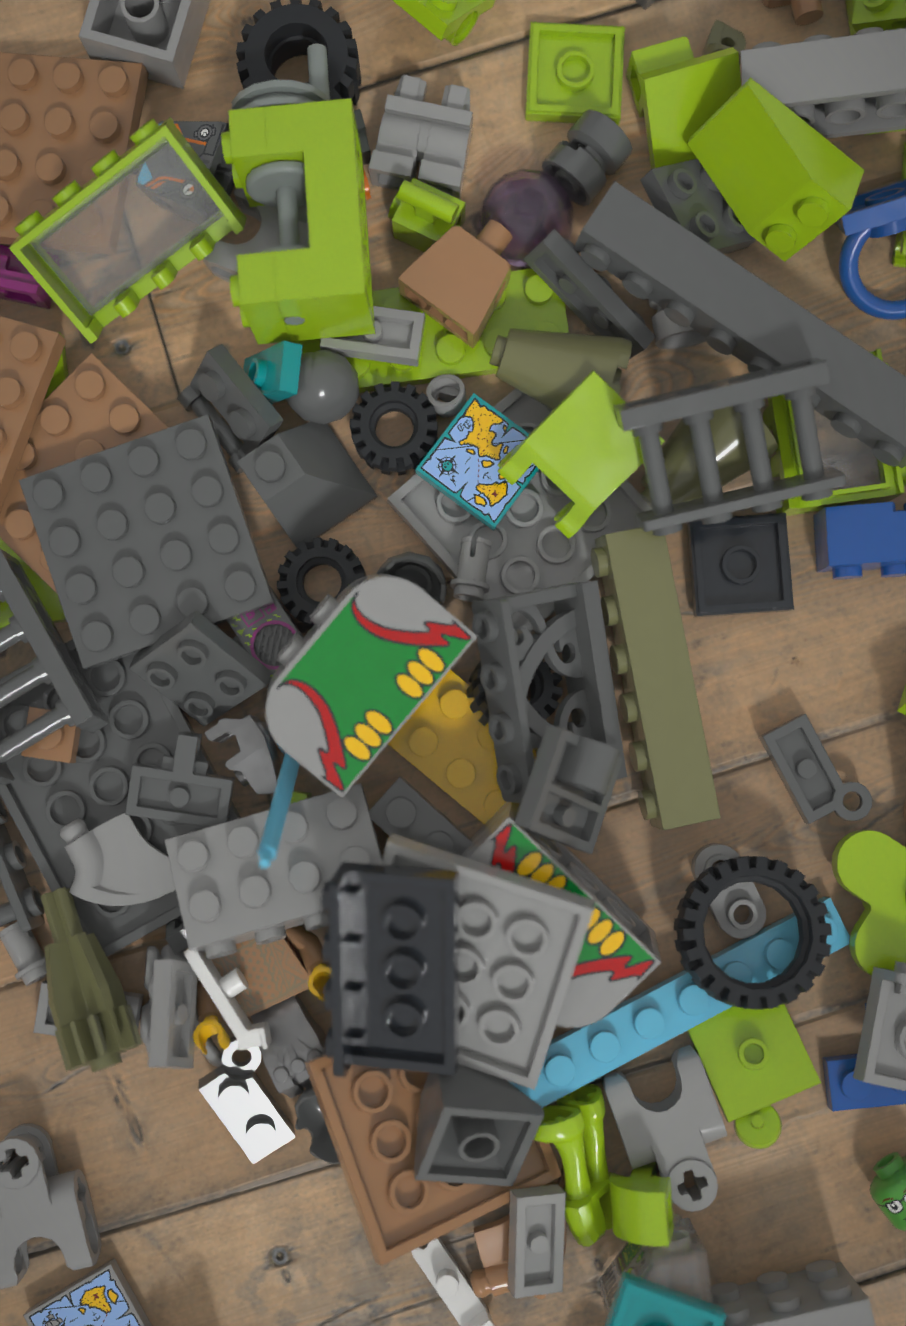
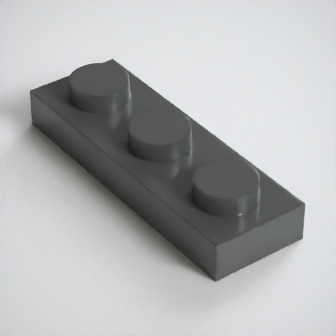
[523,229,656,359]

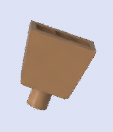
[398,219,513,348]

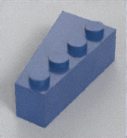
[813,502,906,580]

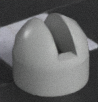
[426,374,467,418]

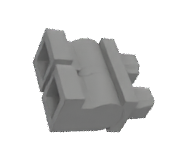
[368,75,473,200]

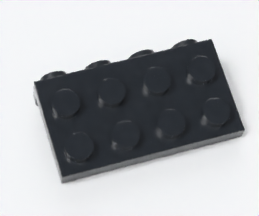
[321,862,459,1077]

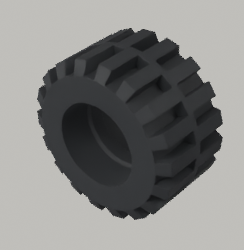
[236,0,361,105]

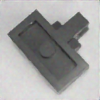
[125,731,235,827]

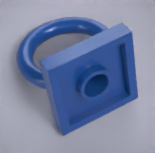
[835,179,906,320]

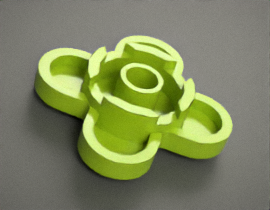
[832,830,906,976]

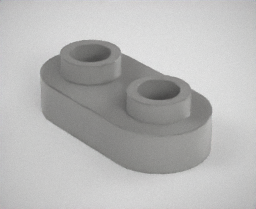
[691,843,766,938]

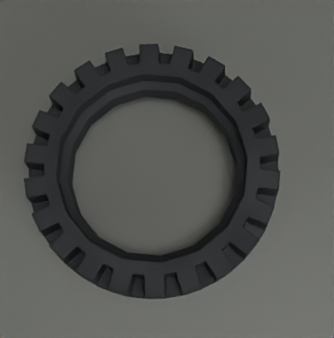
[674,856,832,1010]

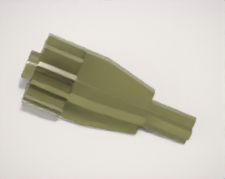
[40,887,142,1073]

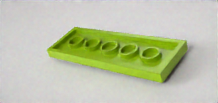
[292,268,569,393]

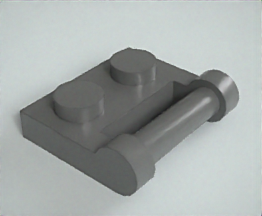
[178,344,284,474]

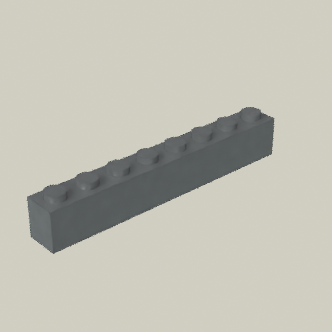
[574,181,906,468]

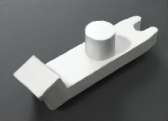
[184,948,272,1050]
[411,1238,495,1326]

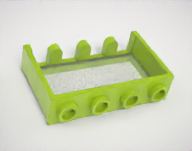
[9,117,247,344]

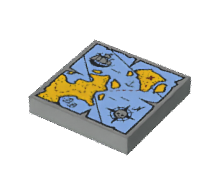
[23,1258,152,1326]

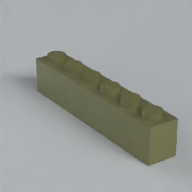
[591,528,721,830]

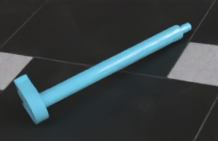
[258,745,300,868]

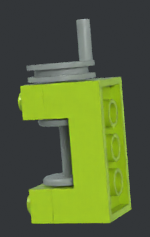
[221,44,376,345]

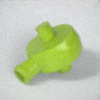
[734,1105,782,1149]

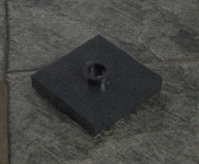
[686,513,794,618]

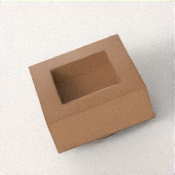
[21,707,81,763]

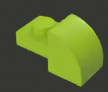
[609,1162,674,1247]

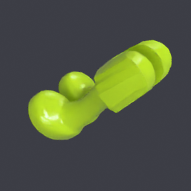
[534,1083,621,1247]

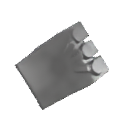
[204,715,281,794]
[251,995,326,1098]

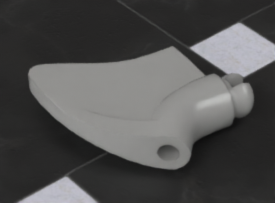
[60,813,176,906]

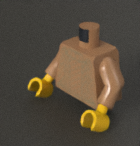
[193,925,331,1055]

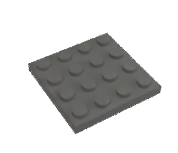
[19,414,276,670]

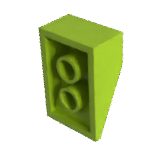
[687,77,864,262]

